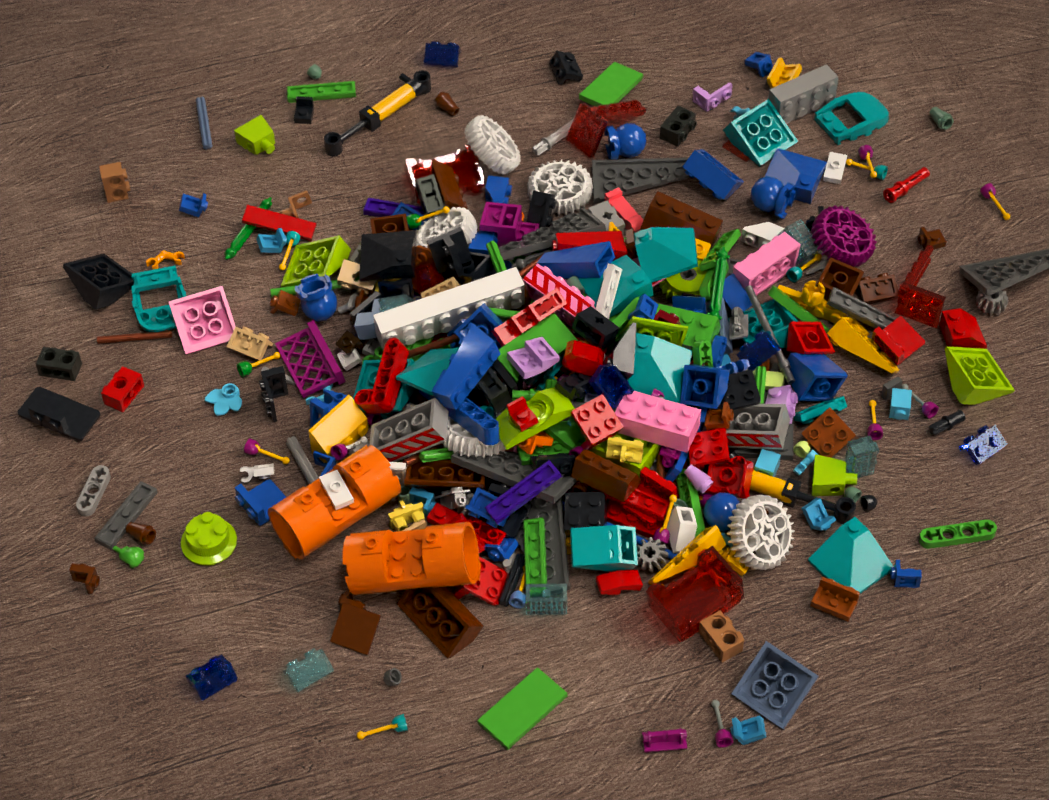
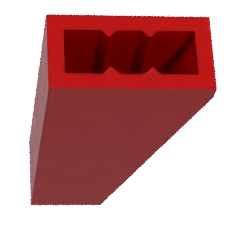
[552,231,627,261]

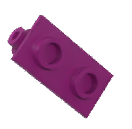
[659,446,681,468]
[642,728,687,753]

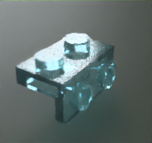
[283,648,334,692]

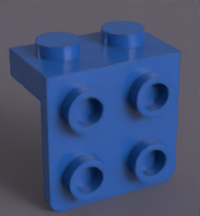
[235,479,286,526]

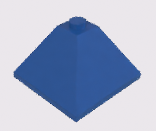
[765,148,827,204]

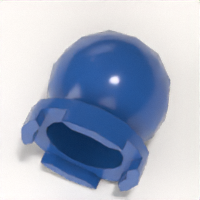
[604,123,647,160]
[751,177,796,219]
[295,274,337,322]
[703,492,746,532]

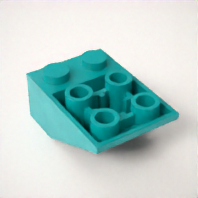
[570,525,638,572]

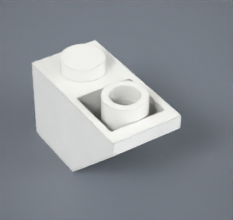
[741,222,785,248]
[664,506,697,554]

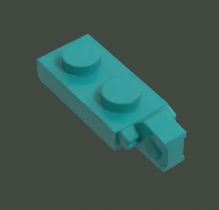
[793,396,847,424]

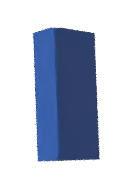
[722,273,752,312]

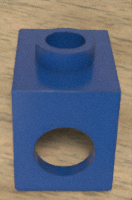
[313,451,336,476]

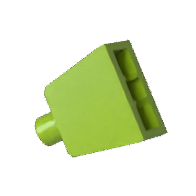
[234,115,275,155]
[811,455,857,497]

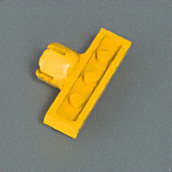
[778,280,848,324]

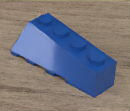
[431,322,501,410]

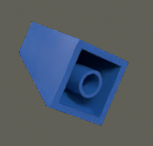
[787,353,848,401]

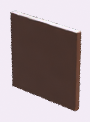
[330,602,381,655]

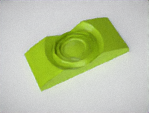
[496,387,575,450]

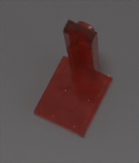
[566,100,647,157]
[895,245,946,328]

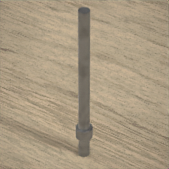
[745,285,795,384]

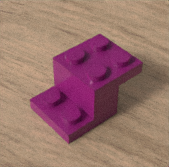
[479,202,540,253]

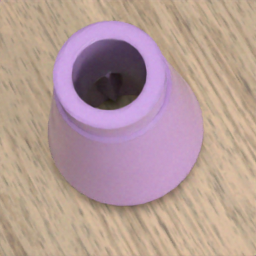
[684,464,713,494]

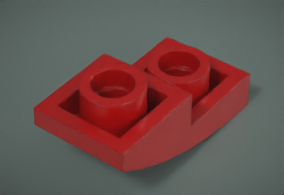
[595,570,643,595]

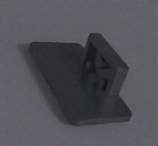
[18,387,101,441]

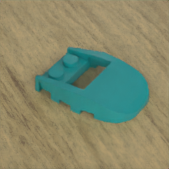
[814,92,889,145]
[132,265,186,332]

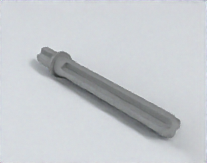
[533,105,603,155]
[287,436,319,484]

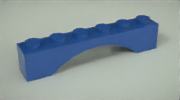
[469,175,512,255]

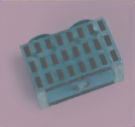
[778,219,820,265]
[845,435,879,478]
[526,584,567,615]

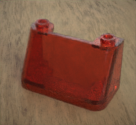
[404,145,486,204]

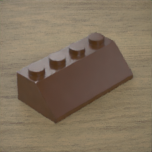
[640,191,723,253]
[404,460,487,493]
[397,587,483,658]

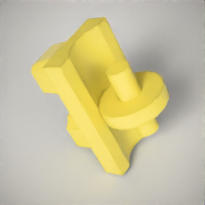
[606,437,644,463]
[388,500,425,532]

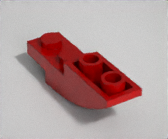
[427,503,507,545]

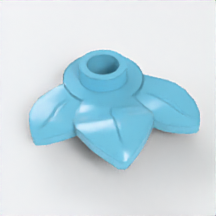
[205,383,242,416]

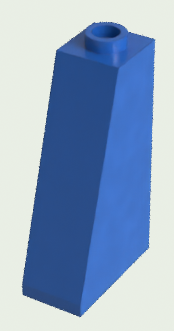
[537,241,615,278]

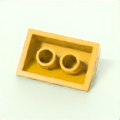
[308,395,369,463]

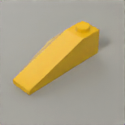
[827,317,900,373]
[648,525,726,585]

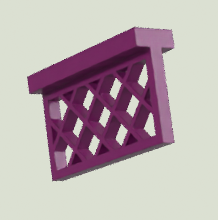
[275,320,346,398]

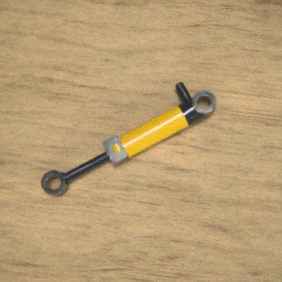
[324,70,431,157]
[703,464,856,524]

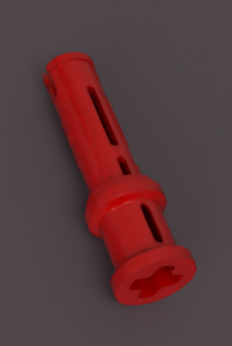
[883,167,930,203]

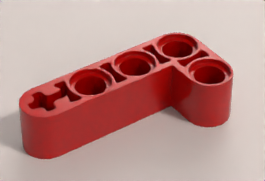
[354,338,409,414]

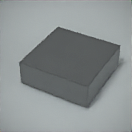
[881,376,903,401]

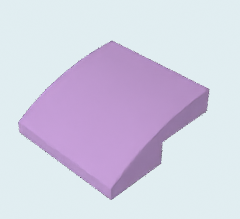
[507,337,560,379]

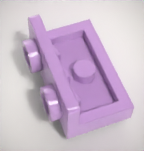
[765,385,798,424]

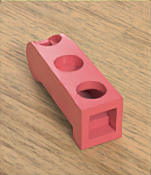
[605,187,643,233]

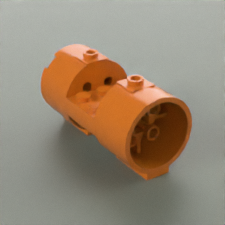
[268,445,401,559]
[343,522,481,595]

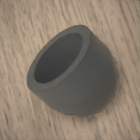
[383,668,402,686]

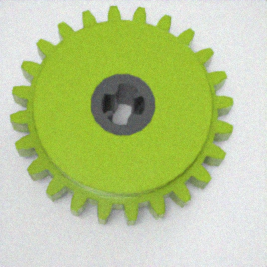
[659,258,708,298]

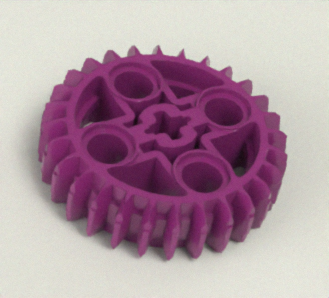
[811,205,877,267]

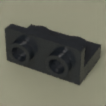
[527,190,557,227]
[555,372,602,402]
[530,453,575,474]

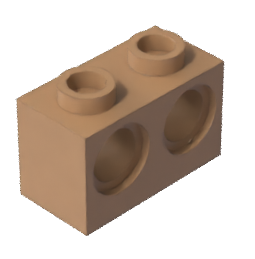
[99,162,131,203]
[699,610,744,663]

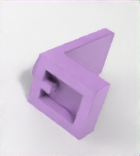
[693,82,732,112]

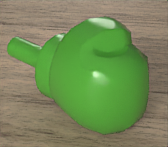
[113,546,144,568]

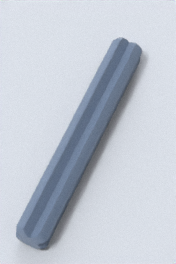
[196,97,212,150]

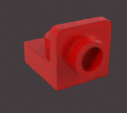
[506,396,539,432]

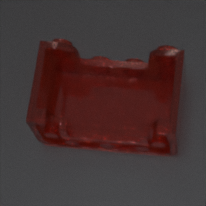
[646,546,744,642]

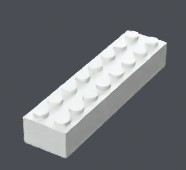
[373,267,525,350]

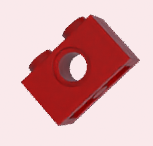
[101,366,144,412]

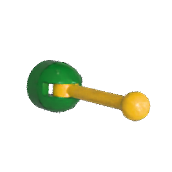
[407,206,450,229]
[237,352,281,377]

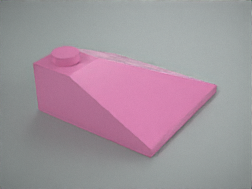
[168,286,236,355]

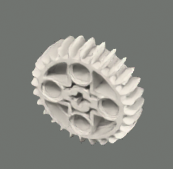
[464,115,521,175]
[528,159,593,216]
[416,207,478,249]
[442,416,506,458]
[727,495,795,570]

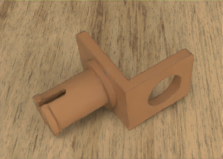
[277,191,312,218]

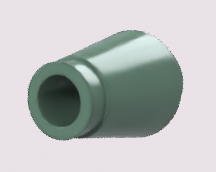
[929,107,954,130]

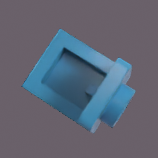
[256,228,287,253]
[409,487,436,519]
[801,498,836,531]
[731,715,767,745]

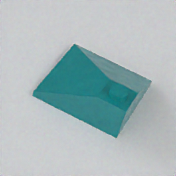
[723,99,798,167]
[634,227,698,282]
[578,255,654,318]
[728,299,799,348]
[623,333,692,403]
[396,348,459,396]
[353,359,416,412]
[808,517,894,594]

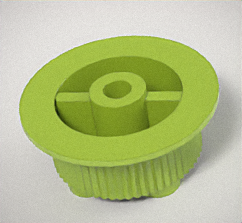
[181,512,237,565]

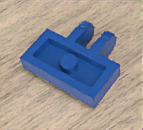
[717,359,750,374]

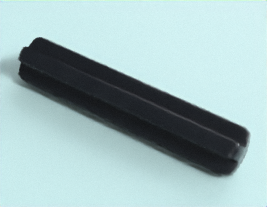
[498,553,525,607]

